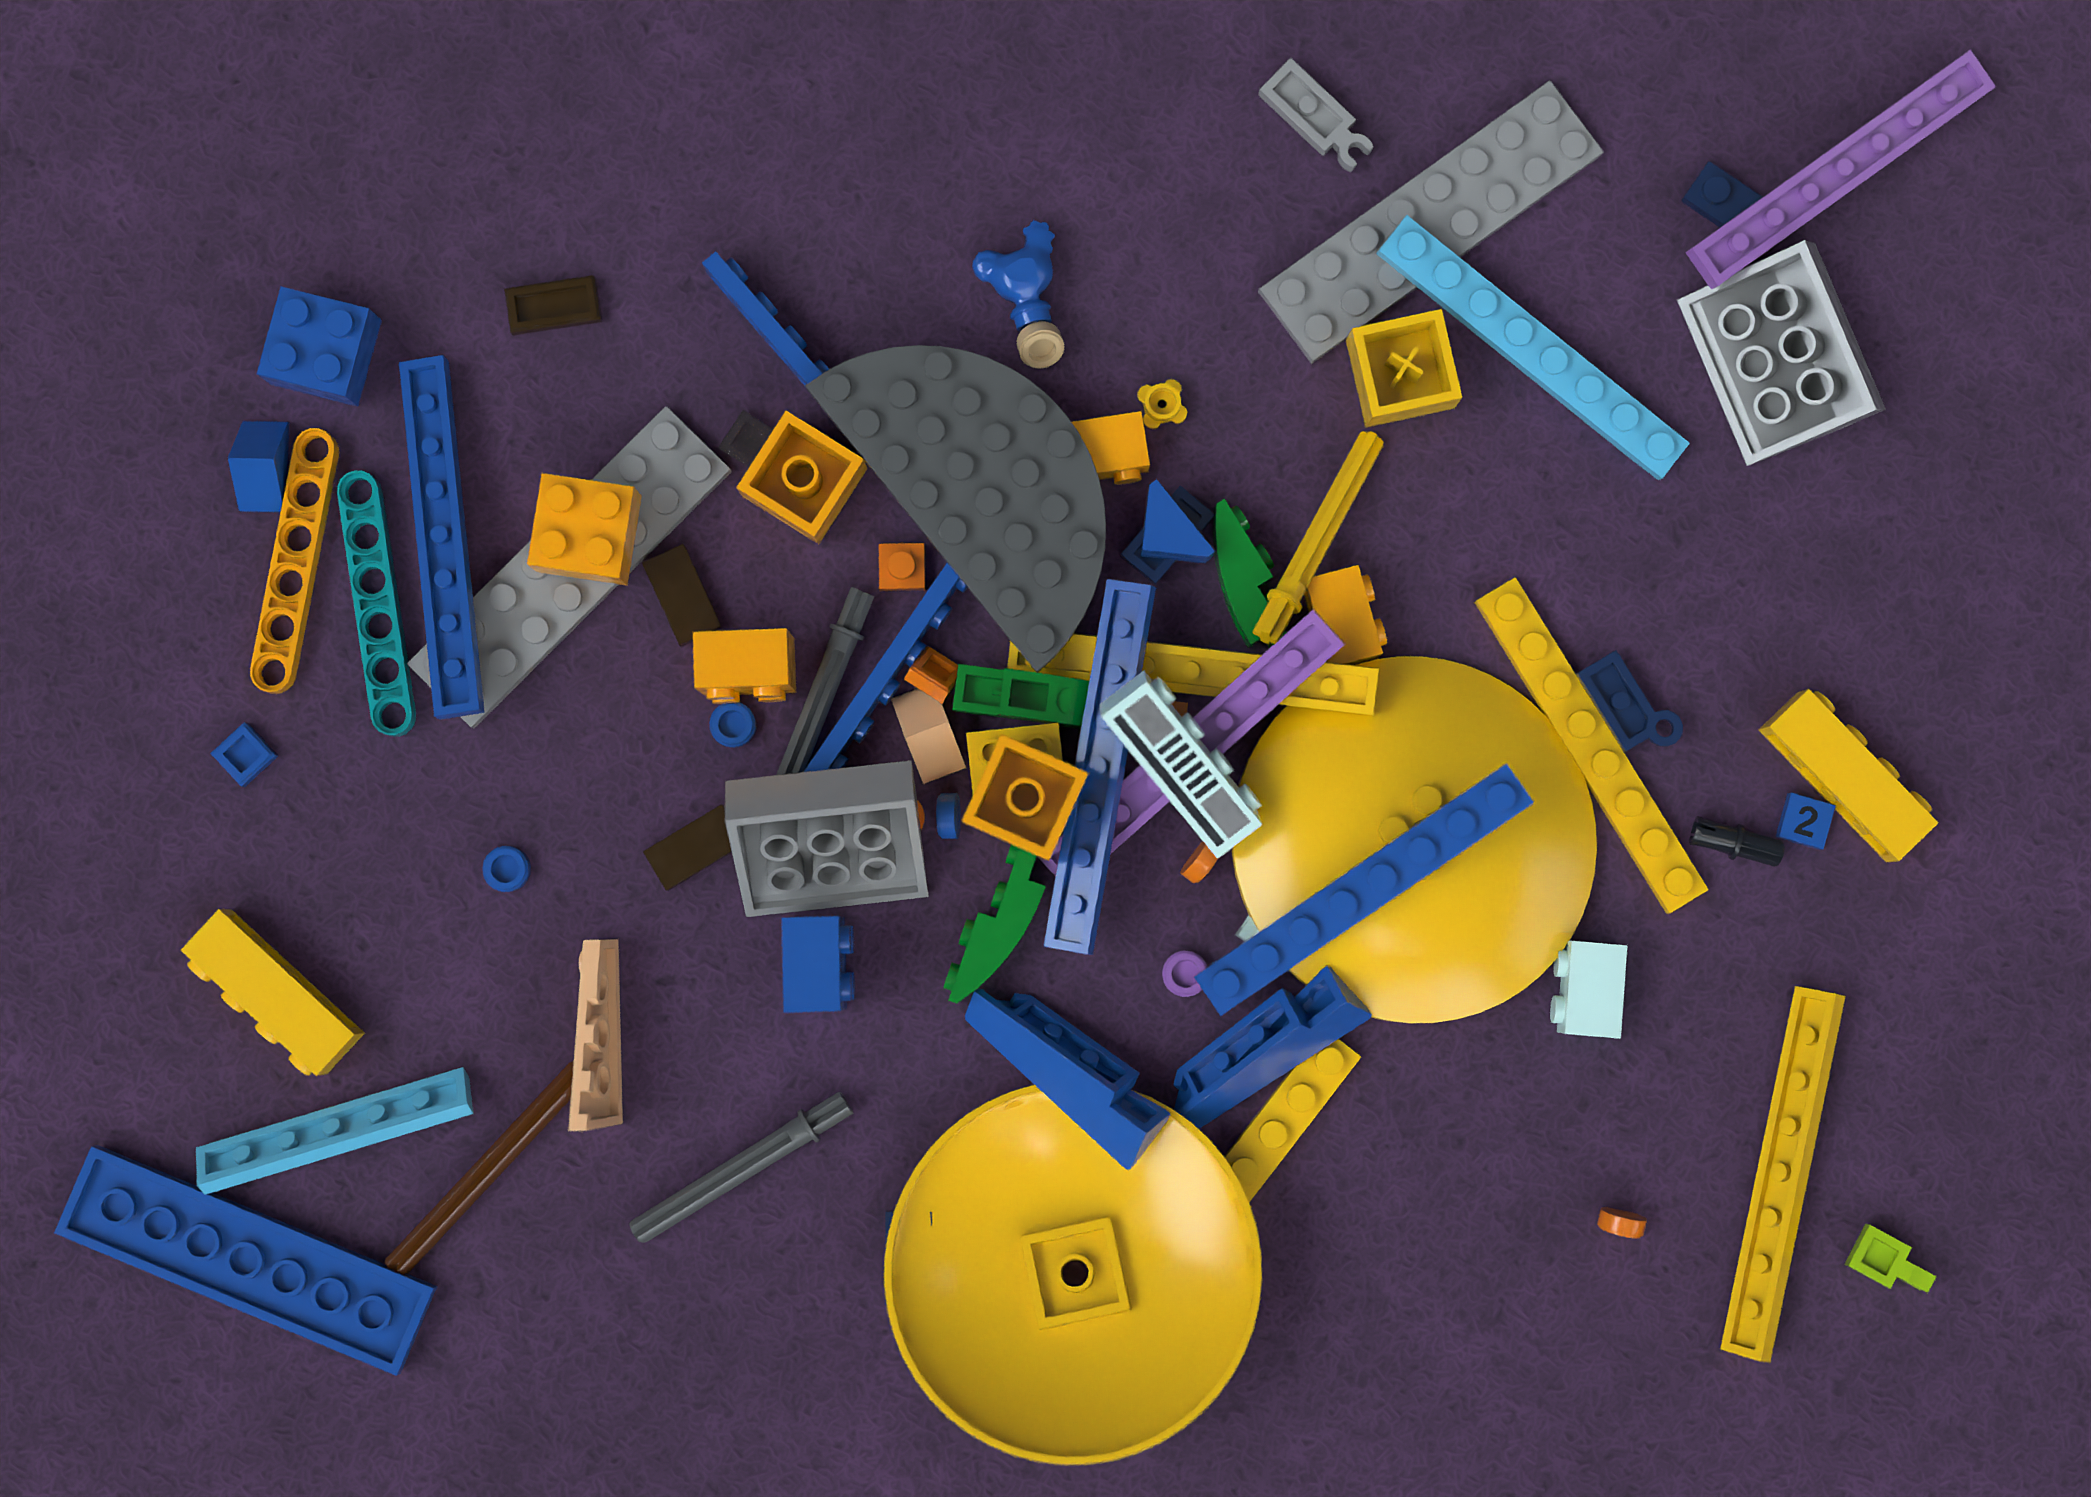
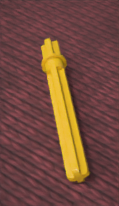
[1253,431,1384,644]

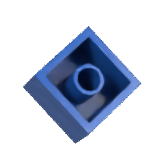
[256,286,382,407]
[782,916,855,1013]

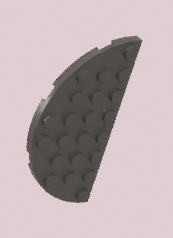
[805,345,1106,673]

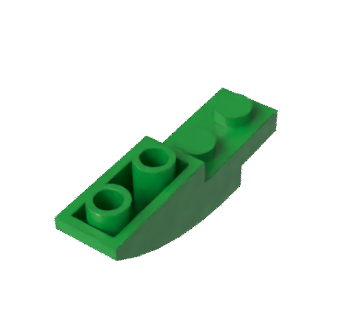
[1213,499,1287,649]
[952,664,1089,729]
[944,845,1046,1003]

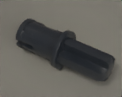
[1689,816,1785,867]

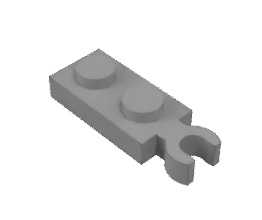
[1258,58,1373,172]

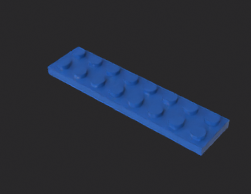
[54,1145,437,1376]

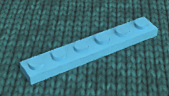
[196,1067,473,1195]

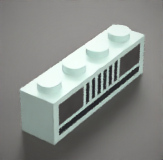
[1099,671,1262,859]

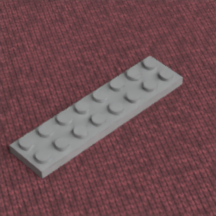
[1258,81,1603,364]
[407,406,732,729]

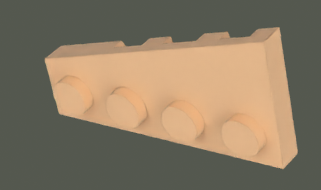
[569,939,623,1131]

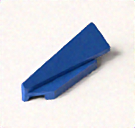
[1173,966,1372,1129]
[965,989,1171,1170]

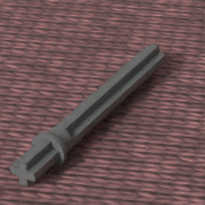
[776,587,874,775]
[629,1092,854,1243]

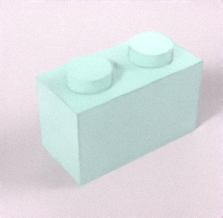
[1550,941,1627,1039]

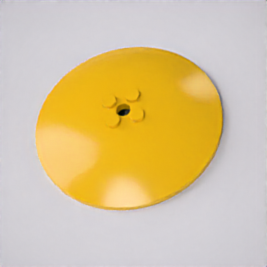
[1232,656,1597,1023]
[884,1085,1262,1465]

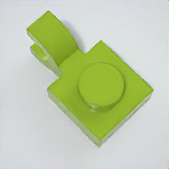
[1844,1223,1937,1293]

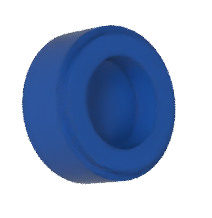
[709,703,756,748]
[936,793,961,839]
[482,846,531,892]

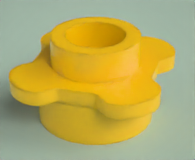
[1137,379,1187,429]

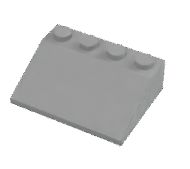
[1677,240,1886,466]
[725,761,929,917]

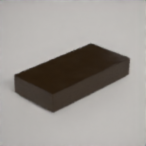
[504,275,602,335]
[642,544,722,647]
[643,804,732,891]

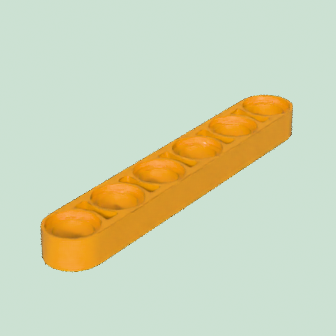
[250,428,339,694]

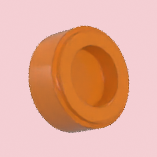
[1180,841,1218,884]
[1597,1207,1647,1238]

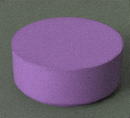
[1162,951,1207,997]

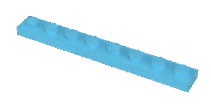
[1376,215,1690,480]

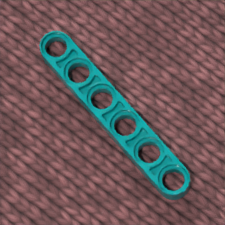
[337,470,416,737]

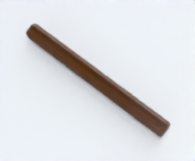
[384,1061,574,1275]

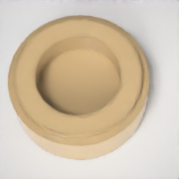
[1017,321,1064,368]

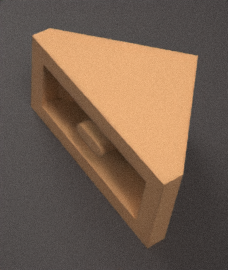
[891,689,966,784]

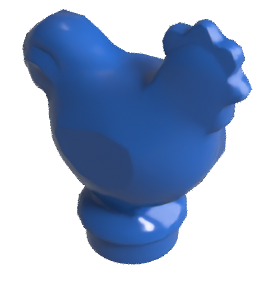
[972,220,1055,331]

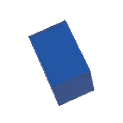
[228,421,290,513]
[1141,479,1215,563]

